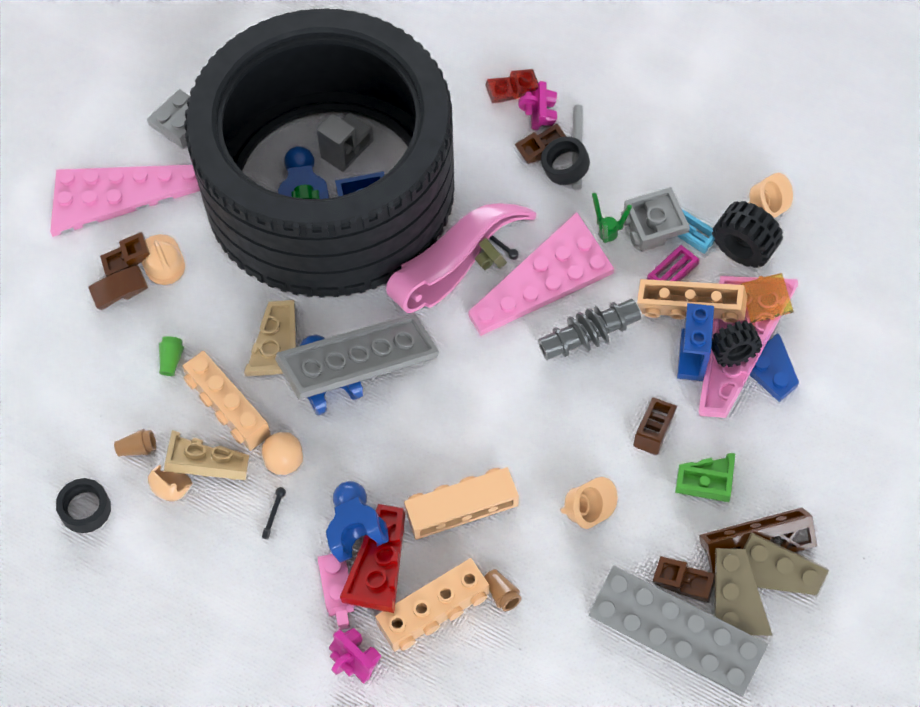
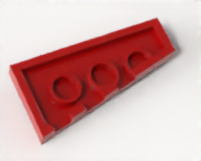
[340,504,406,613]

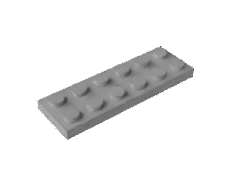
[275,313,439,400]
[588,565,768,696]

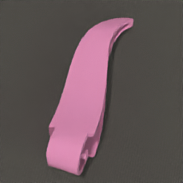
[387,203,536,313]

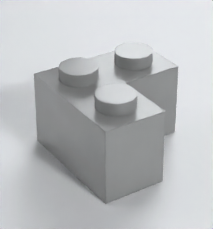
[317,112,374,172]

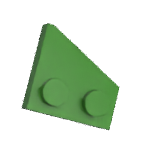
[675,453,735,502]

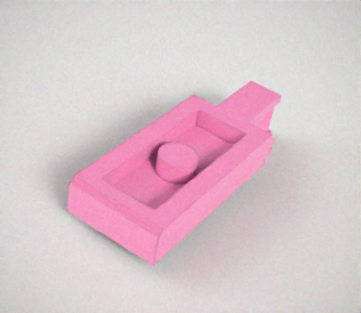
[317,554,355,630]

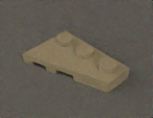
[743,532,829,595]
[714,548,773,636]

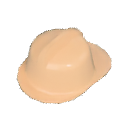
[748,173,793,218]
[142,234,185,285]
[560,477,618,529]

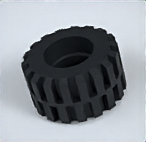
[712,201,783,268]

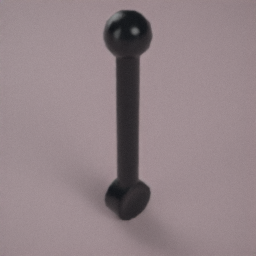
[489,235,518,260]
[262,487,286,540]

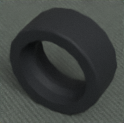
[541,137,590,185]
[56,478,111,533]

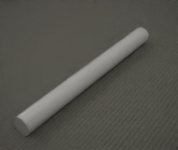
[572,105,583,190]

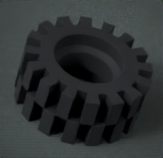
[711,321,762,367]

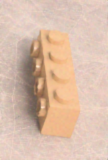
[637,279,747,323]
[182,350,271,451]
[404,467,519,540]
[375,558,489,652]

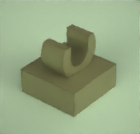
[475,238,507,271]

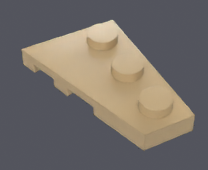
[244,300,297,377]
[164,430,249,480]

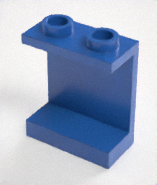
[677,303,714,381]

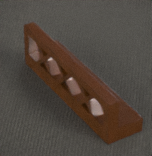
[699,507,818,573]

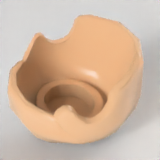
[262,432,303,475]
[148,465,193,502]

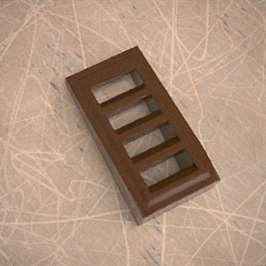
[633,397,677,455]

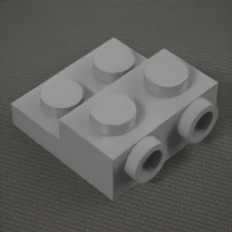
[147,89,191,149]
[621,187,690,252]

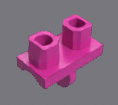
[518,81,557,131]
[329,628,381,684]

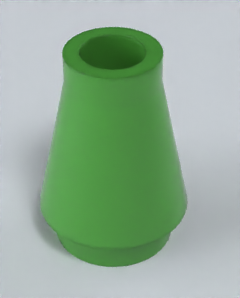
[159,336,184,376]

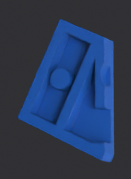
[750,333,799,402]

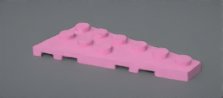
[50,165,200,237]
[468,212,614,336]
[699,276,798,418]

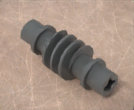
[538,299,641,360]

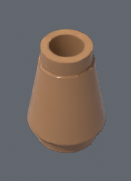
[114,429,157,457]
[484,569,522,612]

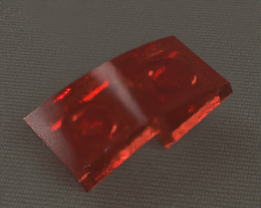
[485,69,538,103]

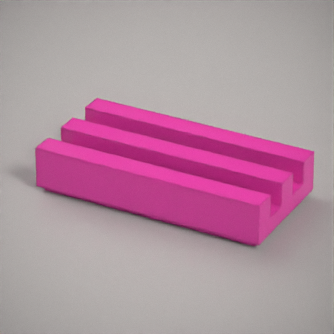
[647,245,700,281]

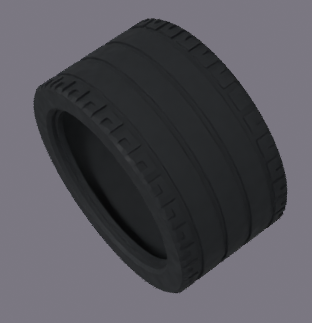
[184,8,455,298]

